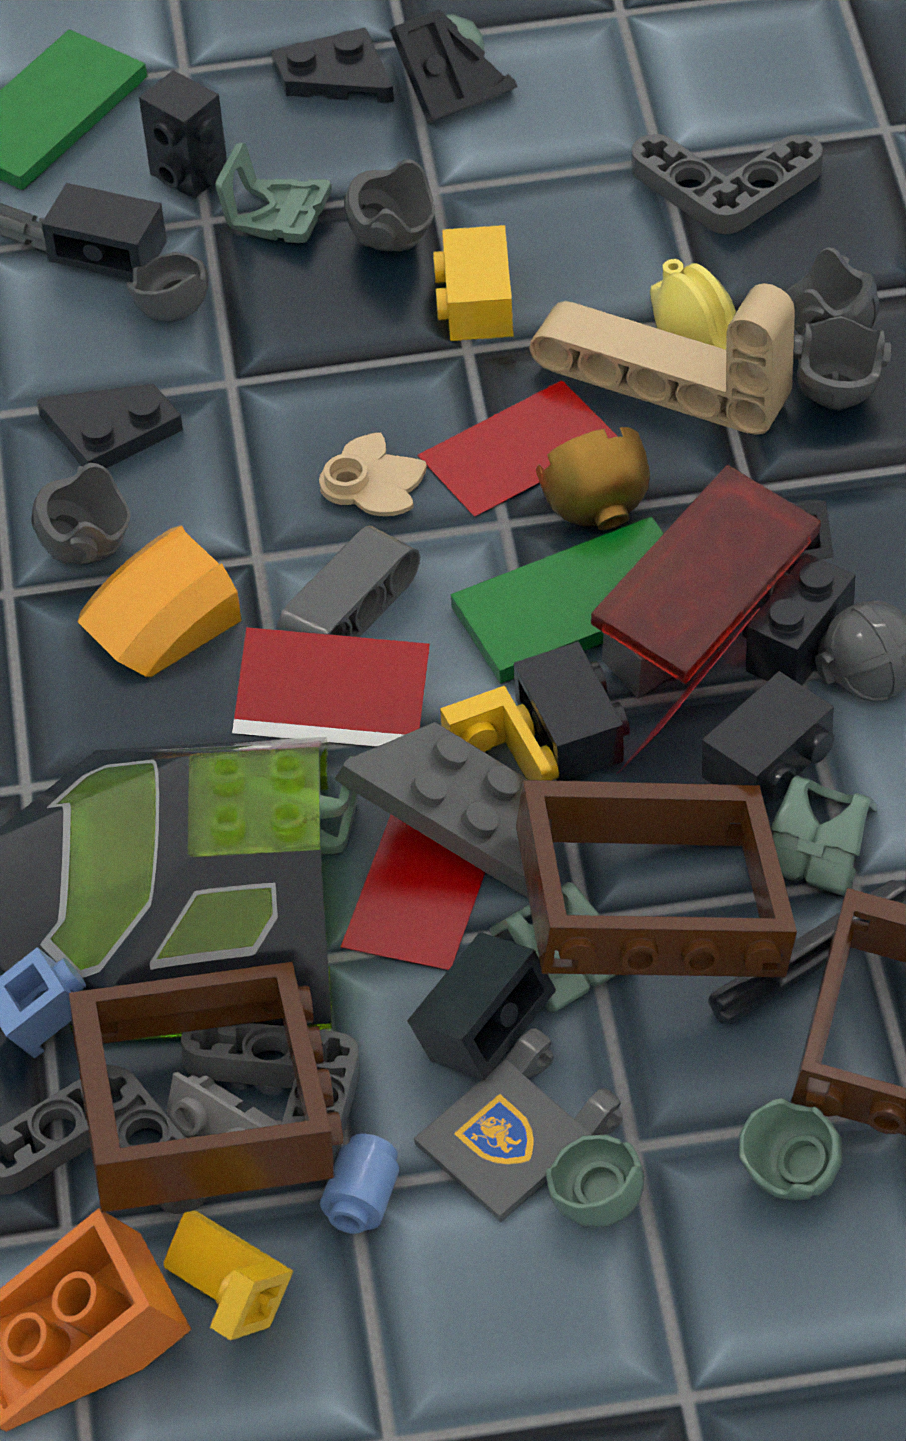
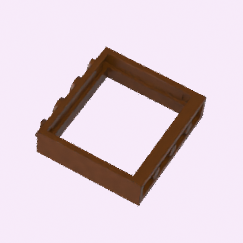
[516,780,797,977]
[791,888,906,1135]
[69,962,344,1213]

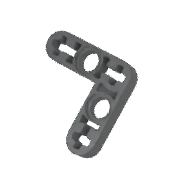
[631,134,823,234]
[181,1023,360,1164]
[0,1065,207,1214]

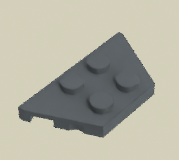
[334,722,529,899]

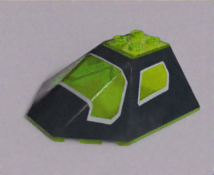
[0,737,332,1040]

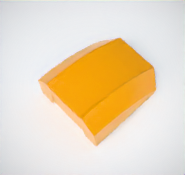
[77,525,242,677]

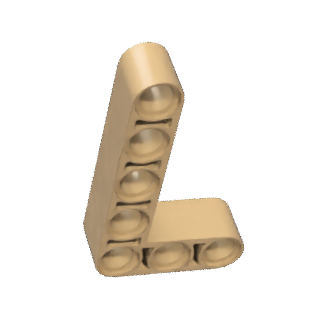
[529,283,795,435]

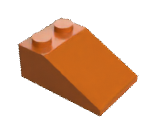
[0,1208,192,1432]

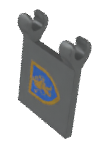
[414,1028,623,1222]

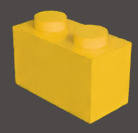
[433,225,513,341]

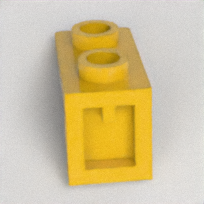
[440,685,559,781]
[163,1210,293,1340]

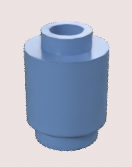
[320,1134,399,1234]

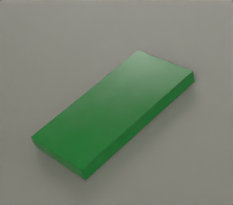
[0,29,148,190]
[450,516,688,684]

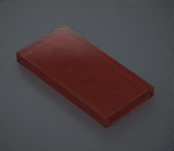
[591,464,821,684]

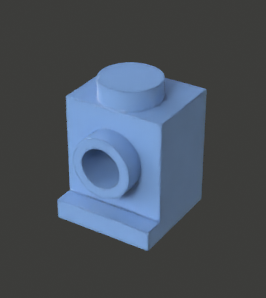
[0,947,86,1058]

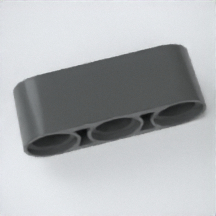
[276,525,420,637]

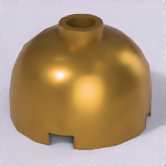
[535,427,650,530]

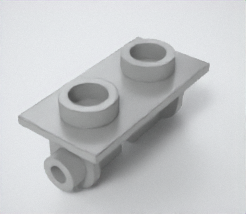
[166,1072,282,1138]

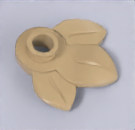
[319,433,427,516]

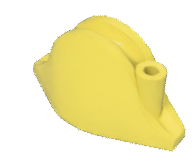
[650,259,736,350]

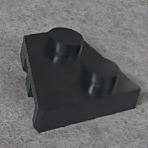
[390,9,518,124]
[271,27,394,103]
[37,384,183,468]

